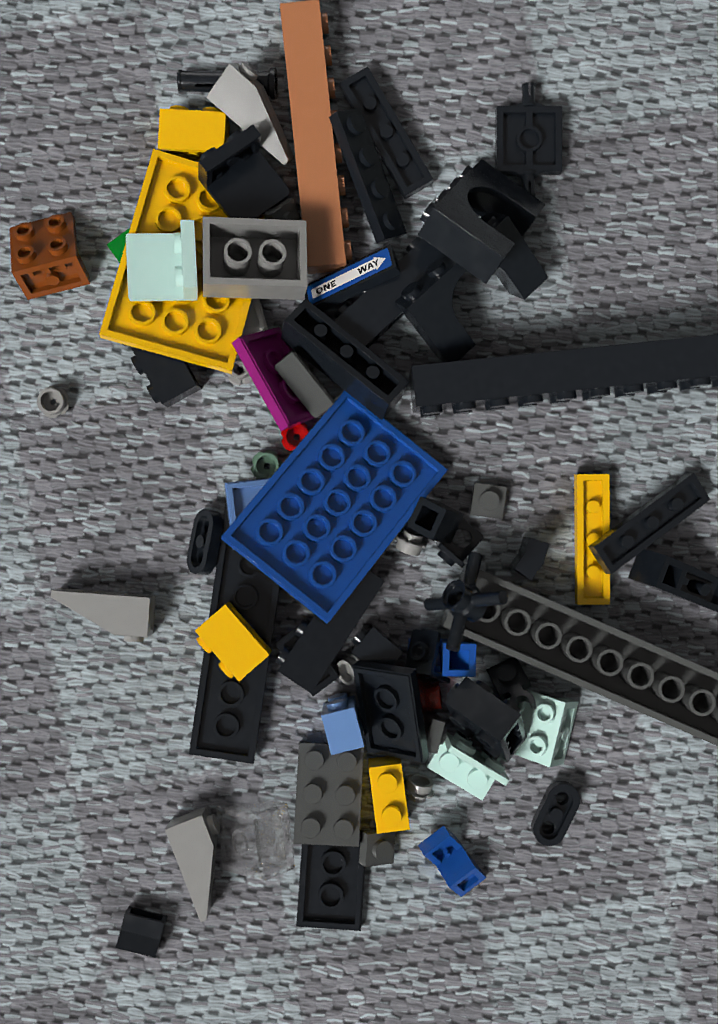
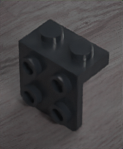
[198,125,289,219]

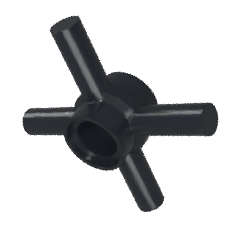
[424,552,508,652]

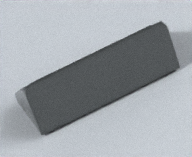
[275,349,334,418]

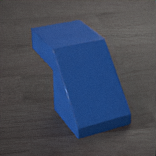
[408,638,477,677]
[418,826,486,897]

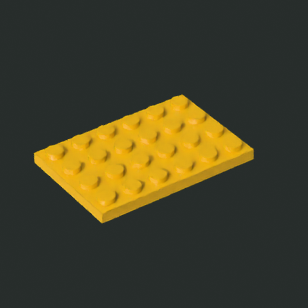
[99,149,265,374]

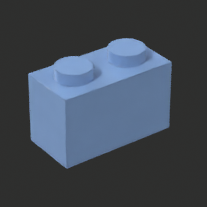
[321,693,364,755]

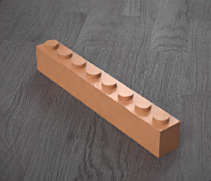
[280,0,352,274]

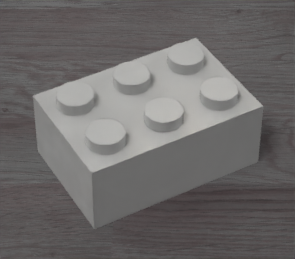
[202,216,308,300]

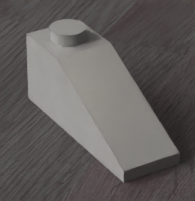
[206,62,294,165]
[50,588,156,642]
[165,806,220,922]

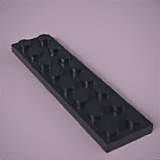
[189,503,280,764]

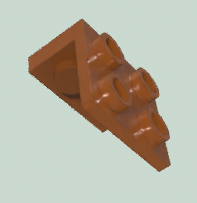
[10,212,90,300]

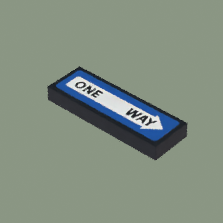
[305,244,401,312]

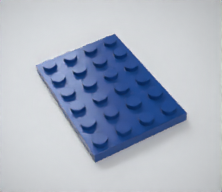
[221,390,448,624]

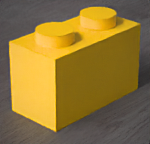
[158,105,230,161]
[195,602,272,681]
[368,756,410,834]

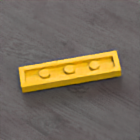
[574,474,610,605]

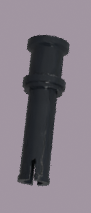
[177,68,278,100]

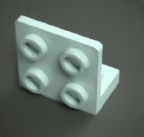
[126,220,198,301]
[501,689,579,767]
[426,732,509,801]

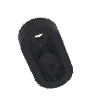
[187,509,223,575]
[531,781,580,846]

